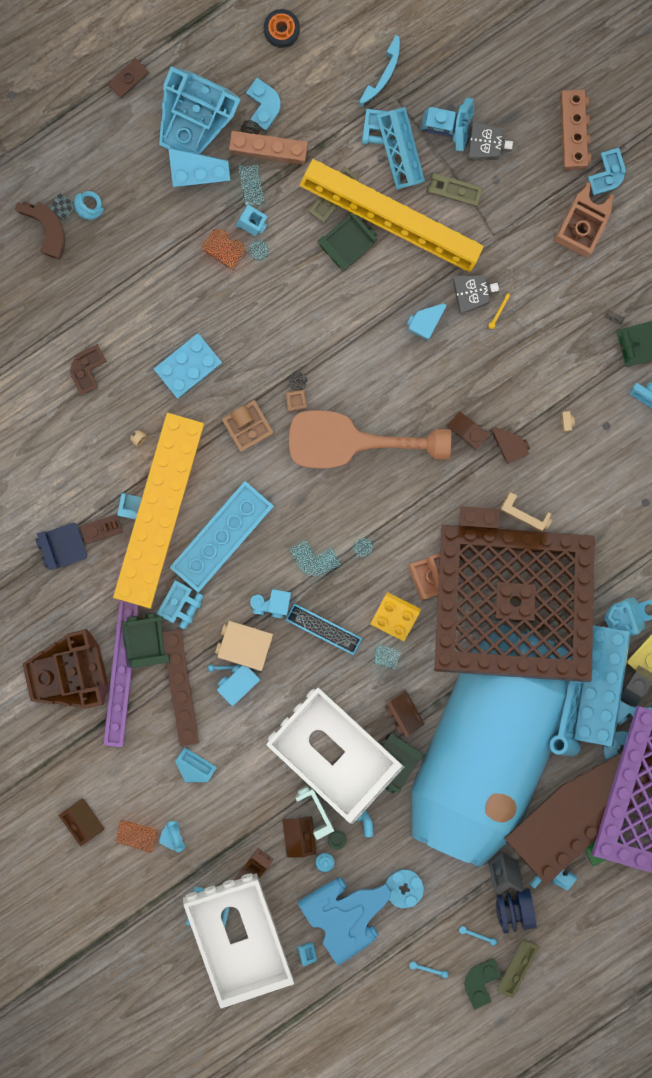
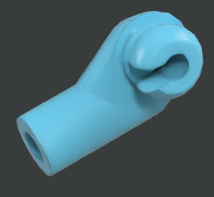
[356,810,374,837]

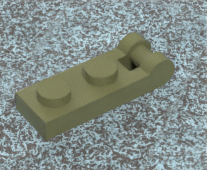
[426,173,483,207]

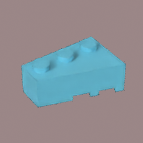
[168,147,231,187]

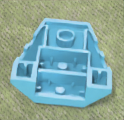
[159,66,241,154]

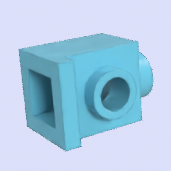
[235,205,267,237]

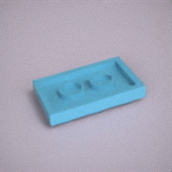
[154,333,222,399]

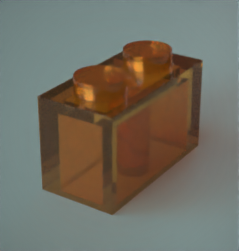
[201,229,246,271]

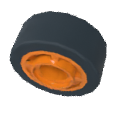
[264,9,300,48]

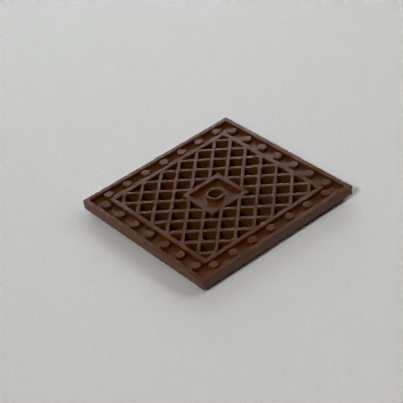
[434,525,595,682]

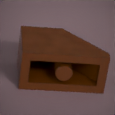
[447,411,489,451]
[491,427,530,464]

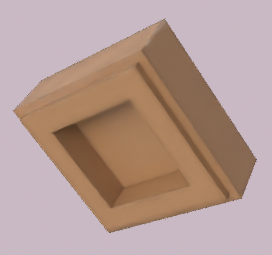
[286,390,307,412]

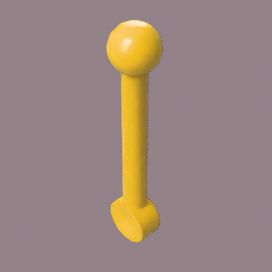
[488,293,511,329]

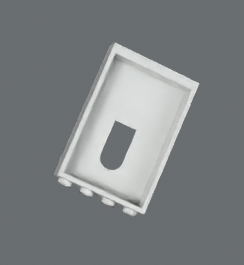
[266,688,404,824]
[183,873,294,1008]

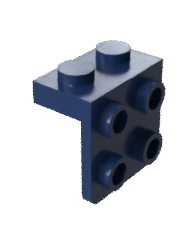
[35,523,87,570]

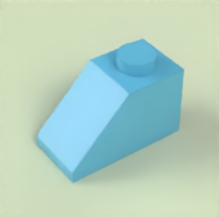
[407,303,447,341]

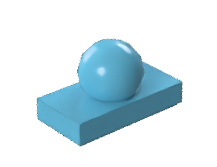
[629,382,652,408]

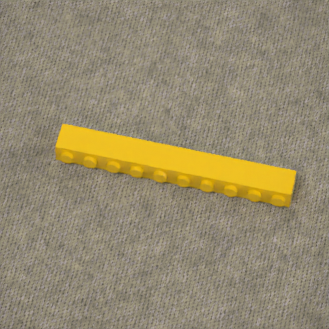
[299,159,484,273]

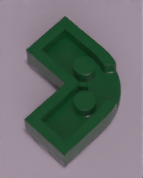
[464,958,502,1010]

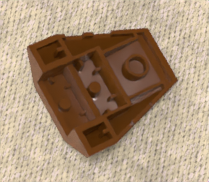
[22,629,108,709]

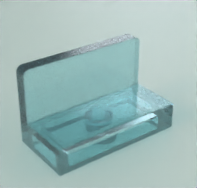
[238,164,264,206]

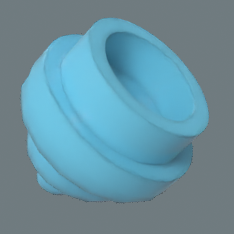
[315,853,335,872]

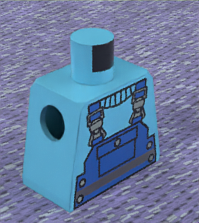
[420,107,458,138]

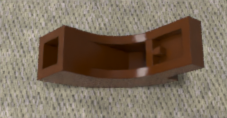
[15,201,65,260]
[234,848,273,881]

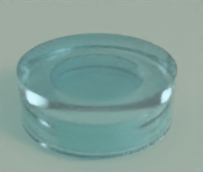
[249,241,269,260]

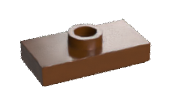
[108,58,149,98]

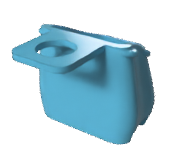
[604,597,652,636]

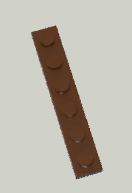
[162,629,199,746]

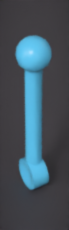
[207,664,237,672]
[459,926,497,946]
[409,961,449,978]

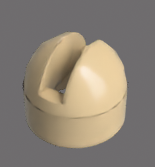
[130,430,147,447]

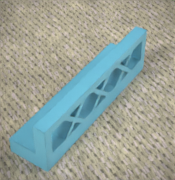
[377,107,425,189]

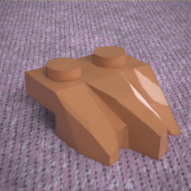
[407,553,461,601]

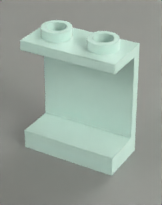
[296,785,334,840]

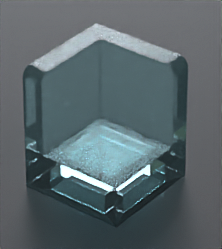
[373,644,400,669]

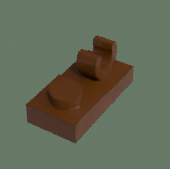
[80,514,123,544]

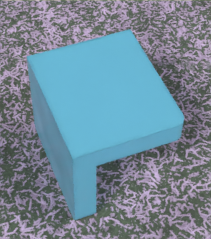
[117,493,142,520]

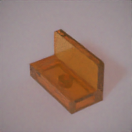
[115,819,159,852]

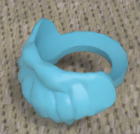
[74,191,104,220]
[159,821,186,853]

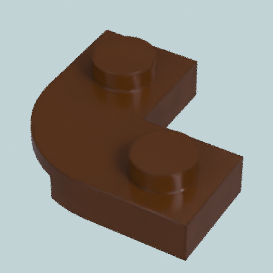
[70,344,107,396]

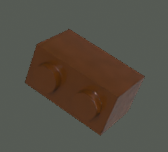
[459,506,500,529]

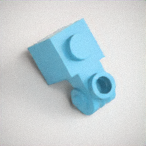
[250,589,291,618]

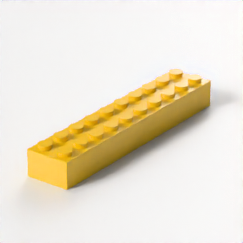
[113,413,204,609]

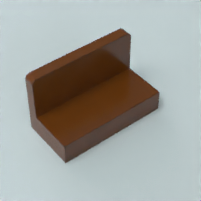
[58,798,104,847]
[283,816,316,857]

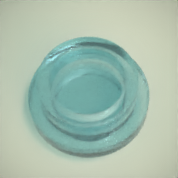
[354,538,373,557]

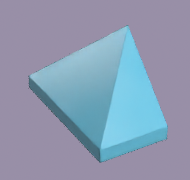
[175,747,217,782]

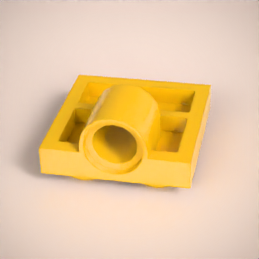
[370,592,421,641]

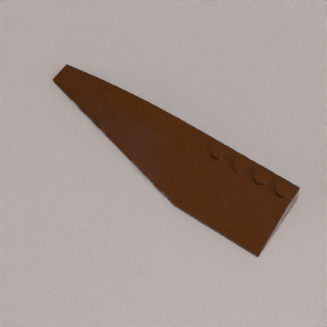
[504,739,652,885]

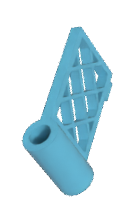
[550,681,583,757]

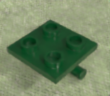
[616,321,652,367]

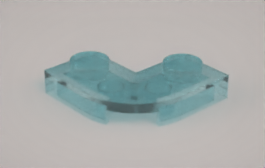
[290,540,341,576]

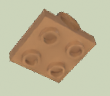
[222,400,274,452]

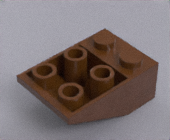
[384,689,425,737]

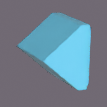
[296,942,317,966]

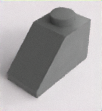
[621,665,652,707]

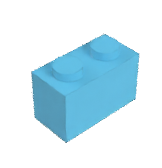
[217,664,261,707]

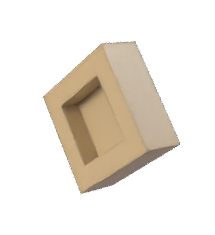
[561,411,575,432]

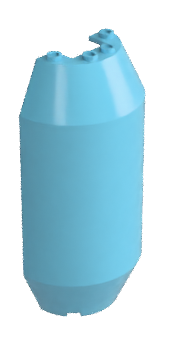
[411,625,572,867]

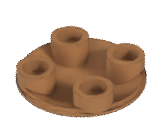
[485,793,517,823]

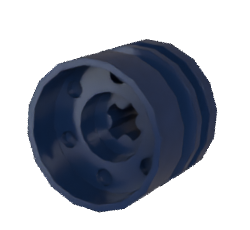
[496,888,537,934]

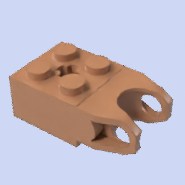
[553,182,614,258]

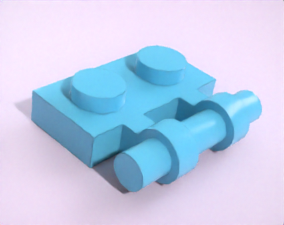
[157,580,204,629]

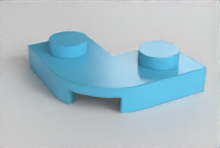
[246,78,280,131]
[453,98,474,151]
[587,148,626,196]

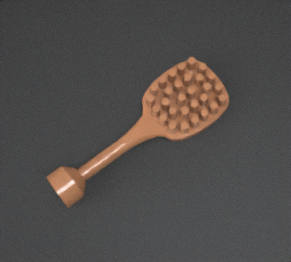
[289,410,451,469]

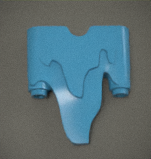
[297,877,391,966]

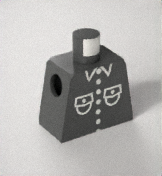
[468,121,513,161]
[453,275,499,315]

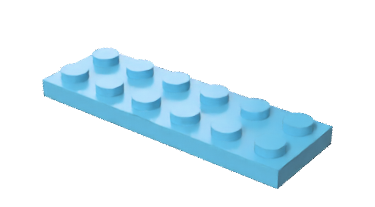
[169,481,274,593]
[574,625,631,746]

